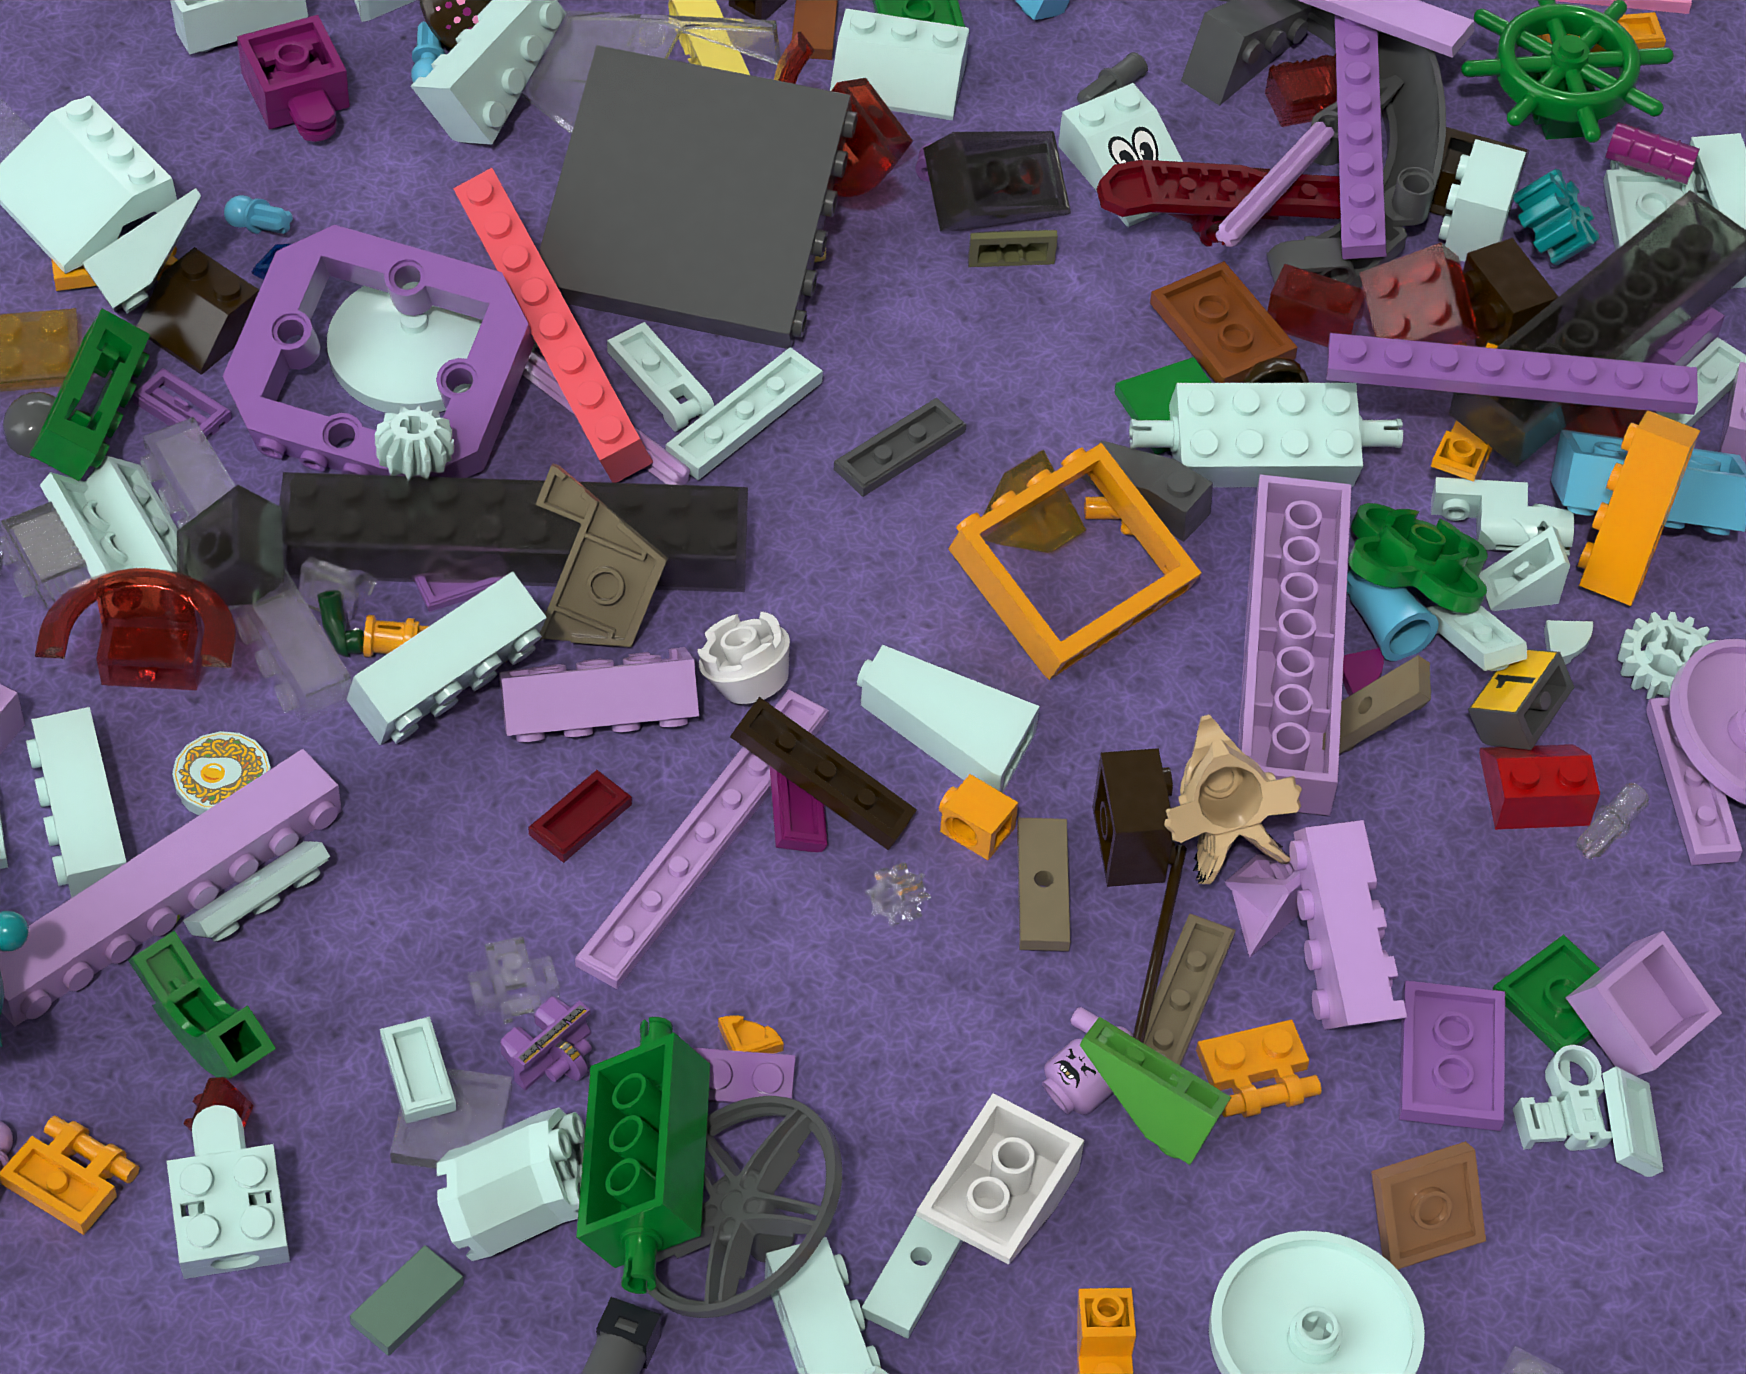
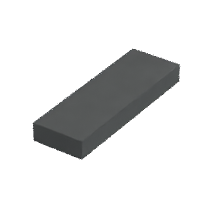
[834,397,966,497]

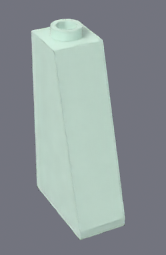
[857,645,1039,793]

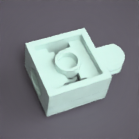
[167,1105,290,1279]

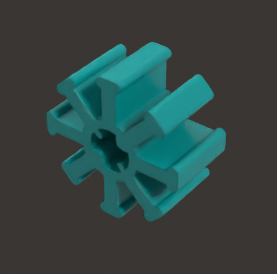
[1514,168,1599,265]

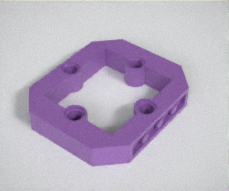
[222,225,535,497]

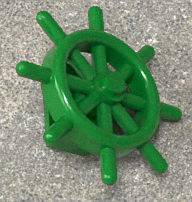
[1461,0,1674,143]

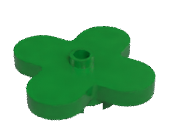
[1348,503,1488,613]

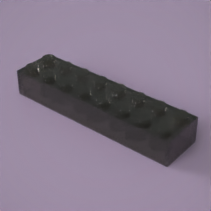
[1449,190,1746,467]

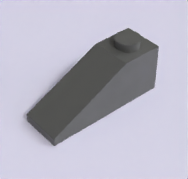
[1081,440,1213,542]

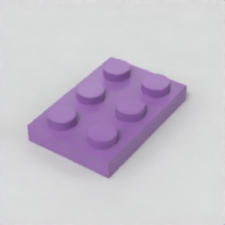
[1399,980,1505,1131]

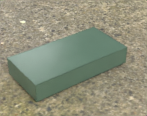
[350,1245,464,1356]

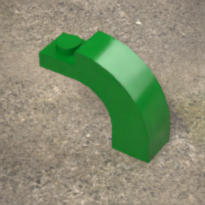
[128,931,276,1080]

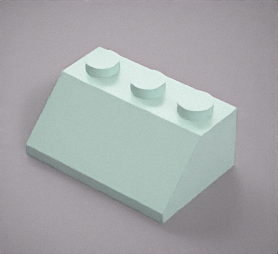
[830,9,969,120]

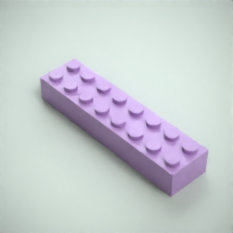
[1238,474,1351,816]

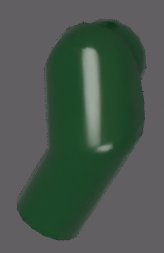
[317,590,364,658]

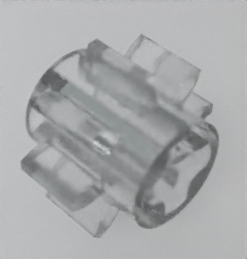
[865,862,931,927]

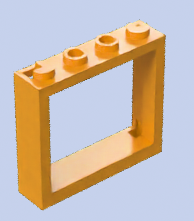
[948,443,1202,680]

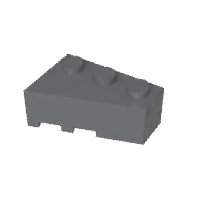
[1181,0,1312,106]

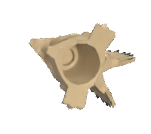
[1164,714,1302,884]

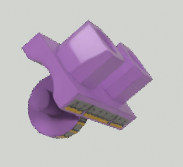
[500,996,592,1090]

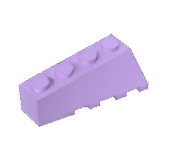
[499,647,699,742]

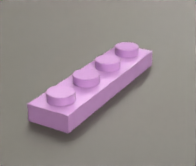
[1646,697,1742,865]

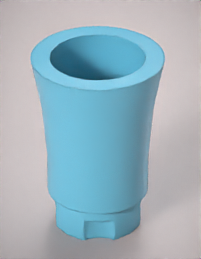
[1347,569,1439,661]

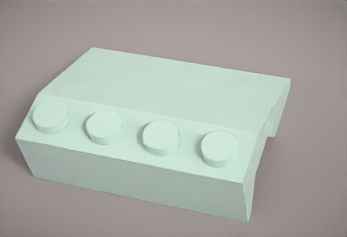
[0,96,177,274]

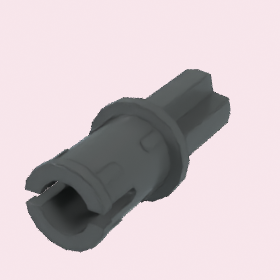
[1077,52,1148,104]

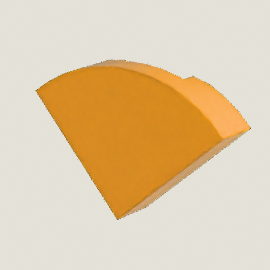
[718,1015,784,1054]

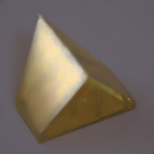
[983,450,1086,553]

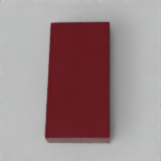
[528,770,632,863]

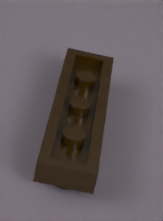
[730,697,917,850]

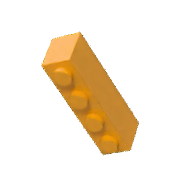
[1578,410,1701,606]

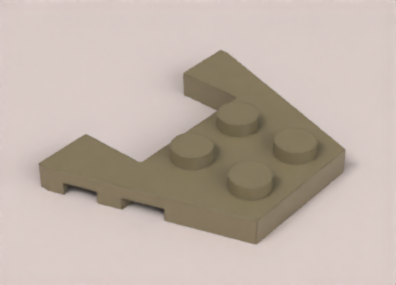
[535,463,668,647]

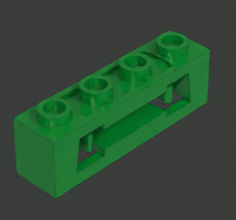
[29,308,150,481]

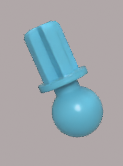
[411,21,446,83]
[224,195,293,234]

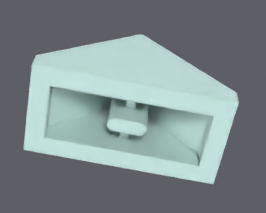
[1479,526,1570,611]

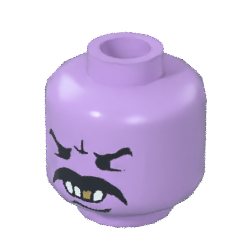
[1042,1039,1113,1114]

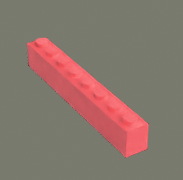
[453,168,653,484]

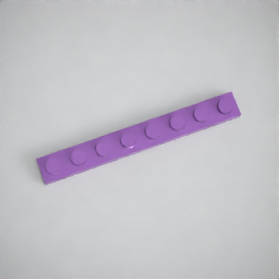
[1335,14,1387,259]
[1326,333,1698,415]

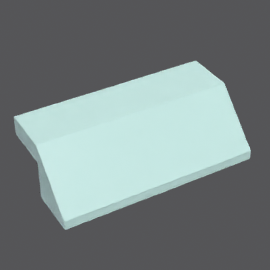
[40,456,215,623]

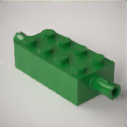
[576,1017,710,1294]

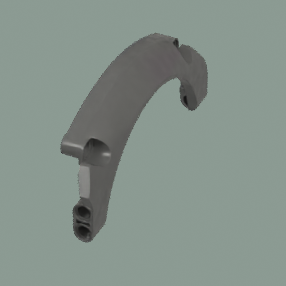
[1219,0,1446,296]

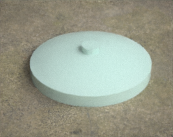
[327,282,482,414]
[1209,1231,1425,1374]

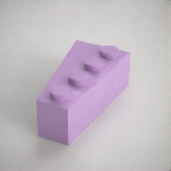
[1289,820,1407,1030]

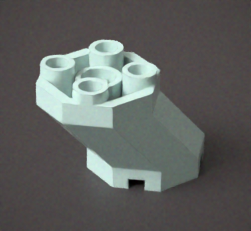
[437,1108,585,1261]

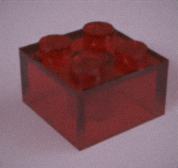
[1359,242,1480,345]

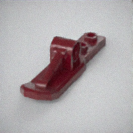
[1096,160,1341,247]

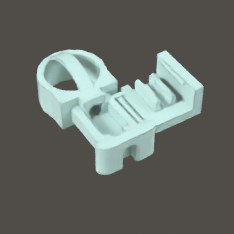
[1513,1045,1613,1151]

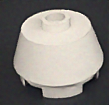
[698,612,790,704]

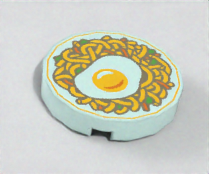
[172,731,271,815]

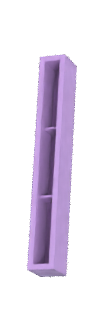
[0,749,342,1027]

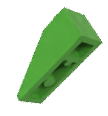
[1080,1017,1231,1165]

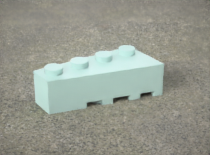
[411,0,567,144]

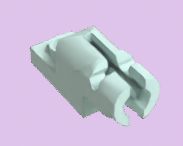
[1431,477,1574,557]

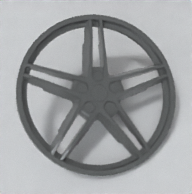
[646,1096,843,1318]

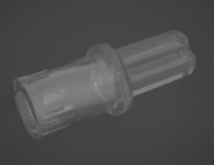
[1576,783,1649,860]

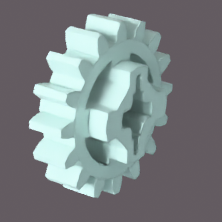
[1618,612,1719,699]

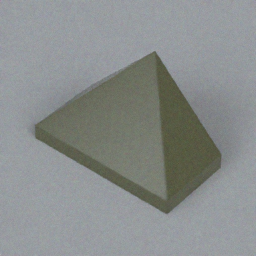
[968,230,1058,267]

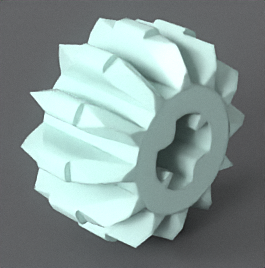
[375,405,454,481]

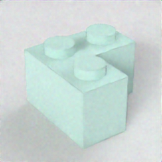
[1438,139,1526,262]

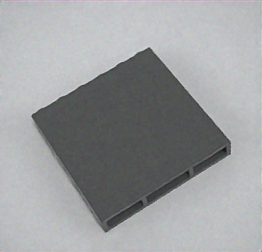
[539,45,858,349]

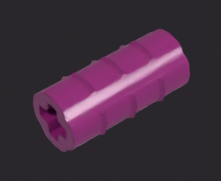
[1605,122,1700,185]

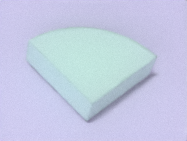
[1544,620,1593,665]

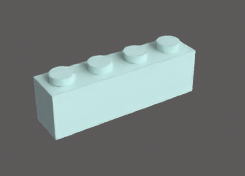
[1689,133,1746,289]
[26,707,127,898]
[765,1237,881,1374]

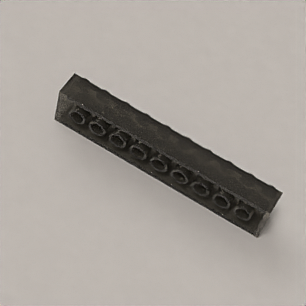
[274,472,748,592]

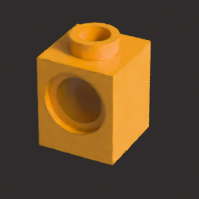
[939,774,1018,860]

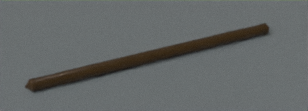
[1133,844,1187,1043]

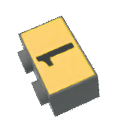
[1468,649,1575,750]

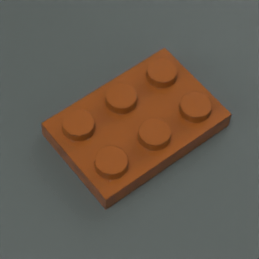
[1150,261,1298,383]

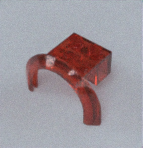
[774,31,913,197]
[35,568,236,691]

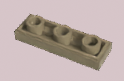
[1322,655,1431,754]
[1017,817,1070,951]

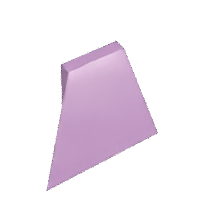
[1225,854,1302,958]

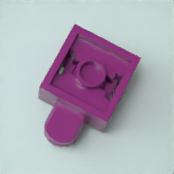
[237,15,350,142]

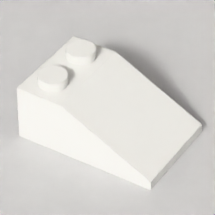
[916,1093,1084,1264]

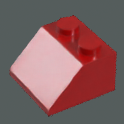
[1479,744,1600,830]

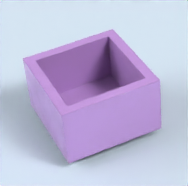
[1566,931,1722,1076]

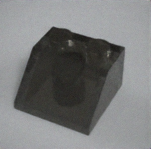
[177,485,285,609]

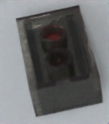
[923,131,1071,231]

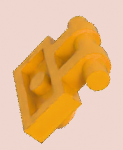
[1196,1019,1322,1118]
[0,1115,140,1235]

